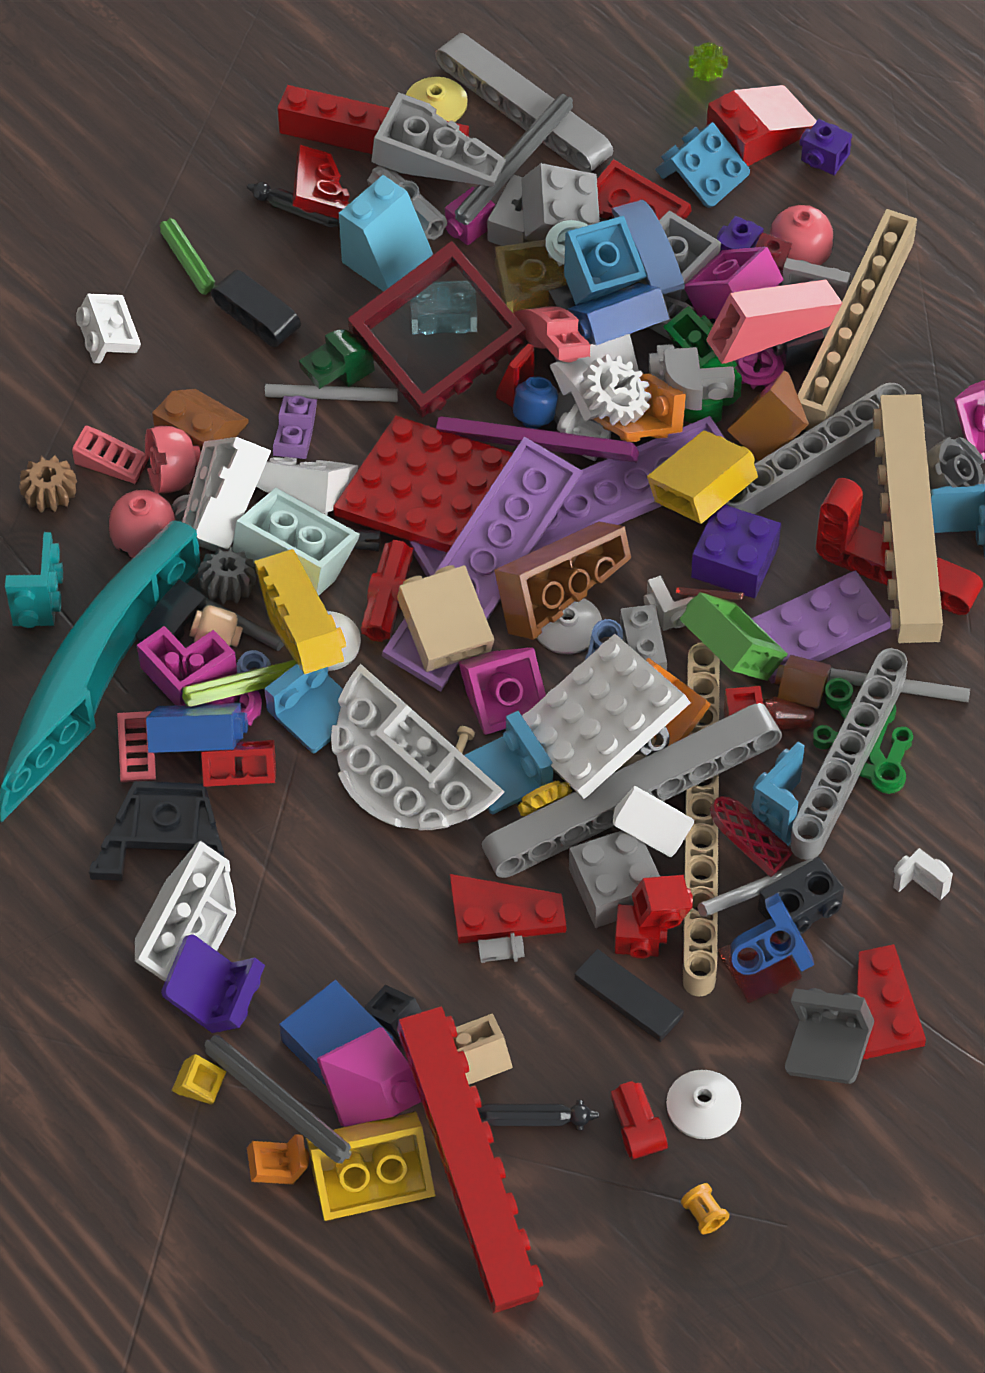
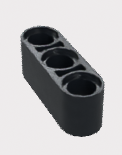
[211,270,301,347]

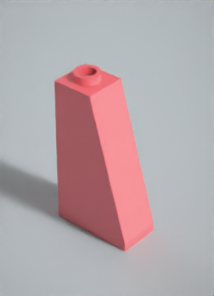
[706,280,843,364]

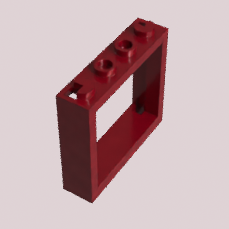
[347,241,526,418]

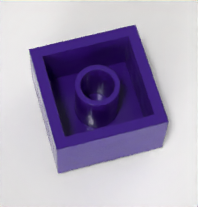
[691,505,781,599]

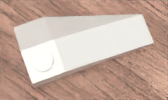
[256,457,358,516]

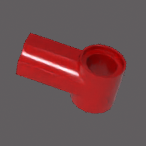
[611,1081,668,1160]

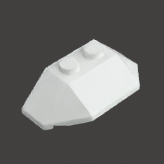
[135,841,236,981]

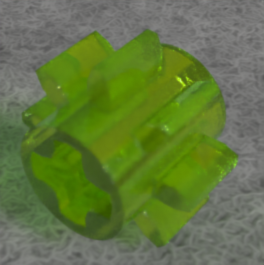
[689,42,728,82]

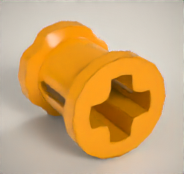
[681,1183,730,1235]

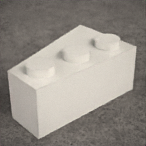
[182,437,271,551]

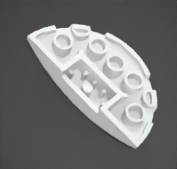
[331,664,505,830]

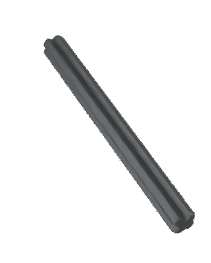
[455,94,573,225]
[204,1035,352,1163]

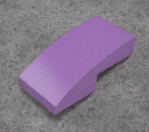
[273,396,317,459]

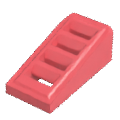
[72,426,149,484]
[117,711,156,782]

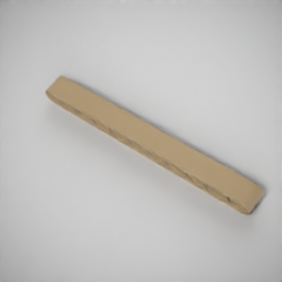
[683,642,720,997]

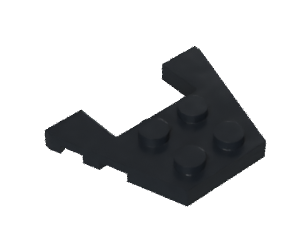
[89,781,230,881]

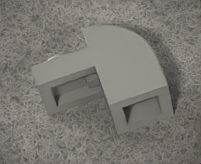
[663,347,735,410]

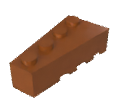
[494,521,631,640]

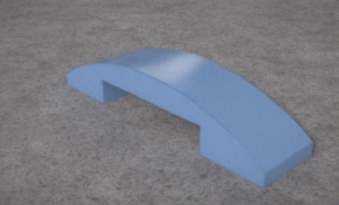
[612,200,685,295]

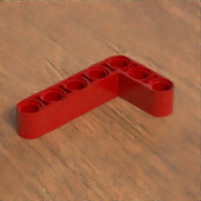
[816,478,983,615]

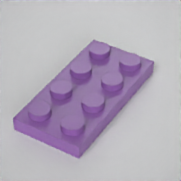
[751,570,890,684]

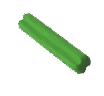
[160,218,215,295]

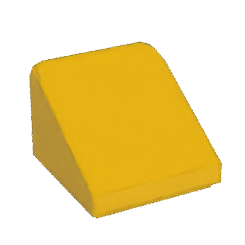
[172,1054,226,1104]

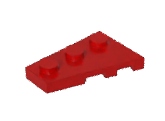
[292,145,350,219]
[597,159,692,220]
[450,874,566,944]
[857,944,926,1060]

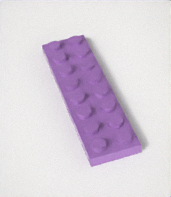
[382,437,582,692]

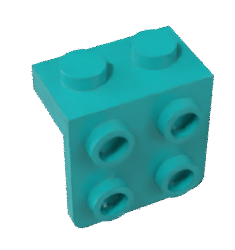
[5,532,63,628]

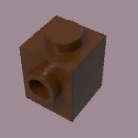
[774,655,831,709]

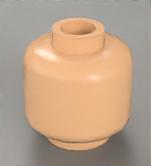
[189,605,243,647]

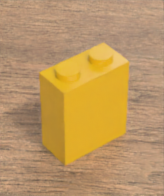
[647,430,758,524]

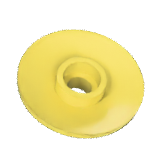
[406,77,468,122]

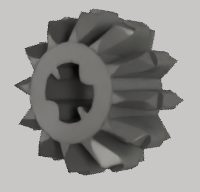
[198,547,257,605]

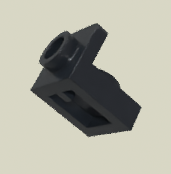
[364,985,422,1045]

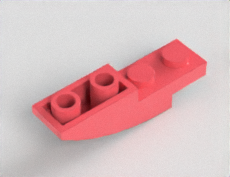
[513,306,590,362]

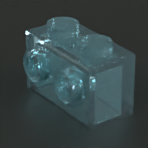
[411,281,477,335]

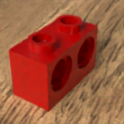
[201,740,276,787]

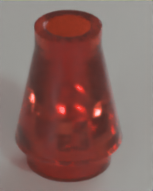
[763,696,814,730]

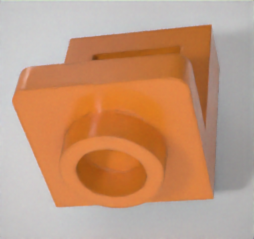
[247,1134,309,1184]

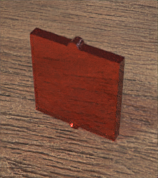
[676,586,744,600]
[718,932,802,1003]

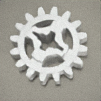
[580,354,651,426]

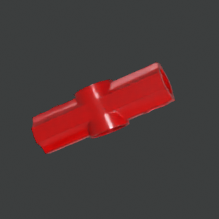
[361,540,414,642]

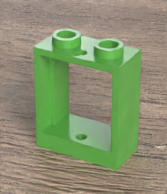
[679,592,788,681]

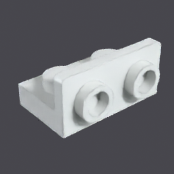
[76,294,141,364]

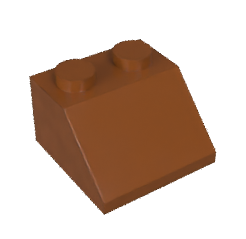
[152,389,249,452]

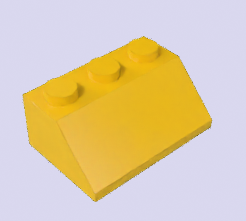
[306,1112,435,1221]

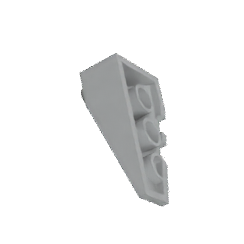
[372,92,506,187]

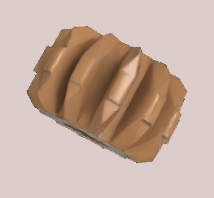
[19,455,77,513]

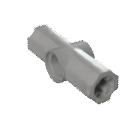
[367,165,447,240]

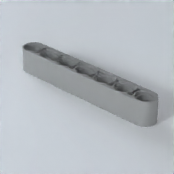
[435,33,613,173]
[725,383,906,514]
[790,648,908,860]

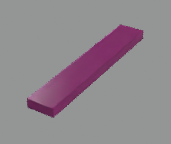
[436,416,639,463]

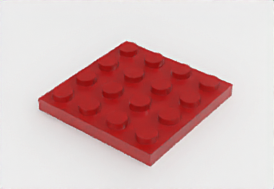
[333,415,513,553]

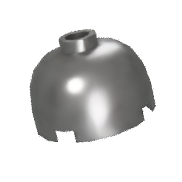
[927,437,985,492]

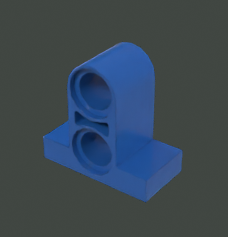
[730,893,814,975]

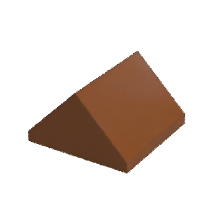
[727,371,809,461]

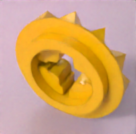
[517,781,572,816]

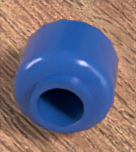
[513,377,559,429]

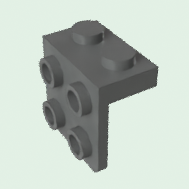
[785,988,874,1084]

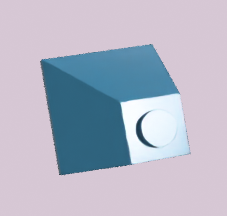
[564,216,647,305]

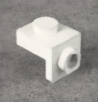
[557,403,611,461]
[644,576,693,631]
[893,848,953,900]

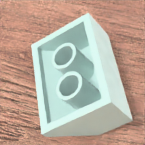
[232,488,359,596]

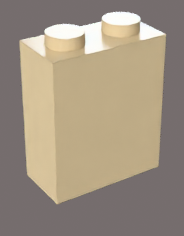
[397,565,494,672]

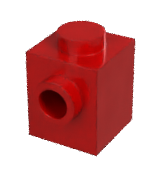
[631,875,693,929]
[615,904,668,959]

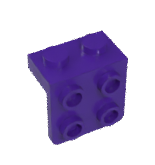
[162,934,265,1033]

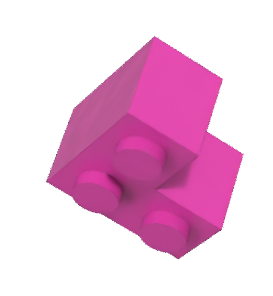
[137,626,237,705]

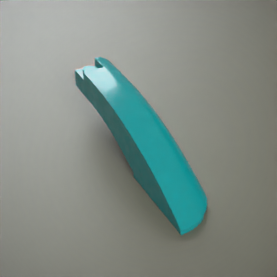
[0,520,201,822]

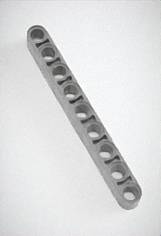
[482,703,782,878]

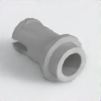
[478,933,525,963]

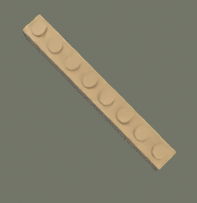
[798,209,917,431]
[873,394,943,643]

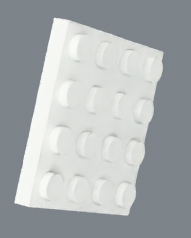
[522,634,691,799]

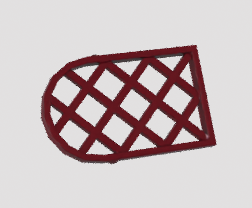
[709,796,793,877]

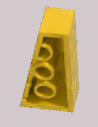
[254,549,346,674]

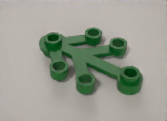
[812,678,913,794]

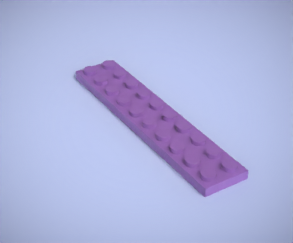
[410,416,724,577]

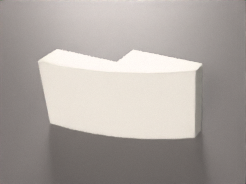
[550,358,600,421]

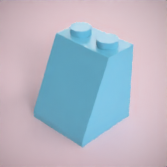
[339,175,433,292]

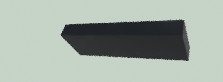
[574,949,684,1042]

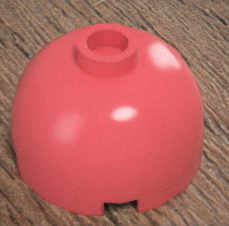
[770,205,833,265]
[145,426,201,494]
[109,490,175,558]

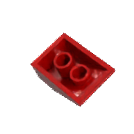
[707,85,816,166]

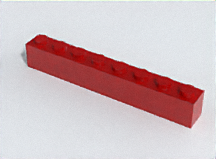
[397,1006,543,1314]

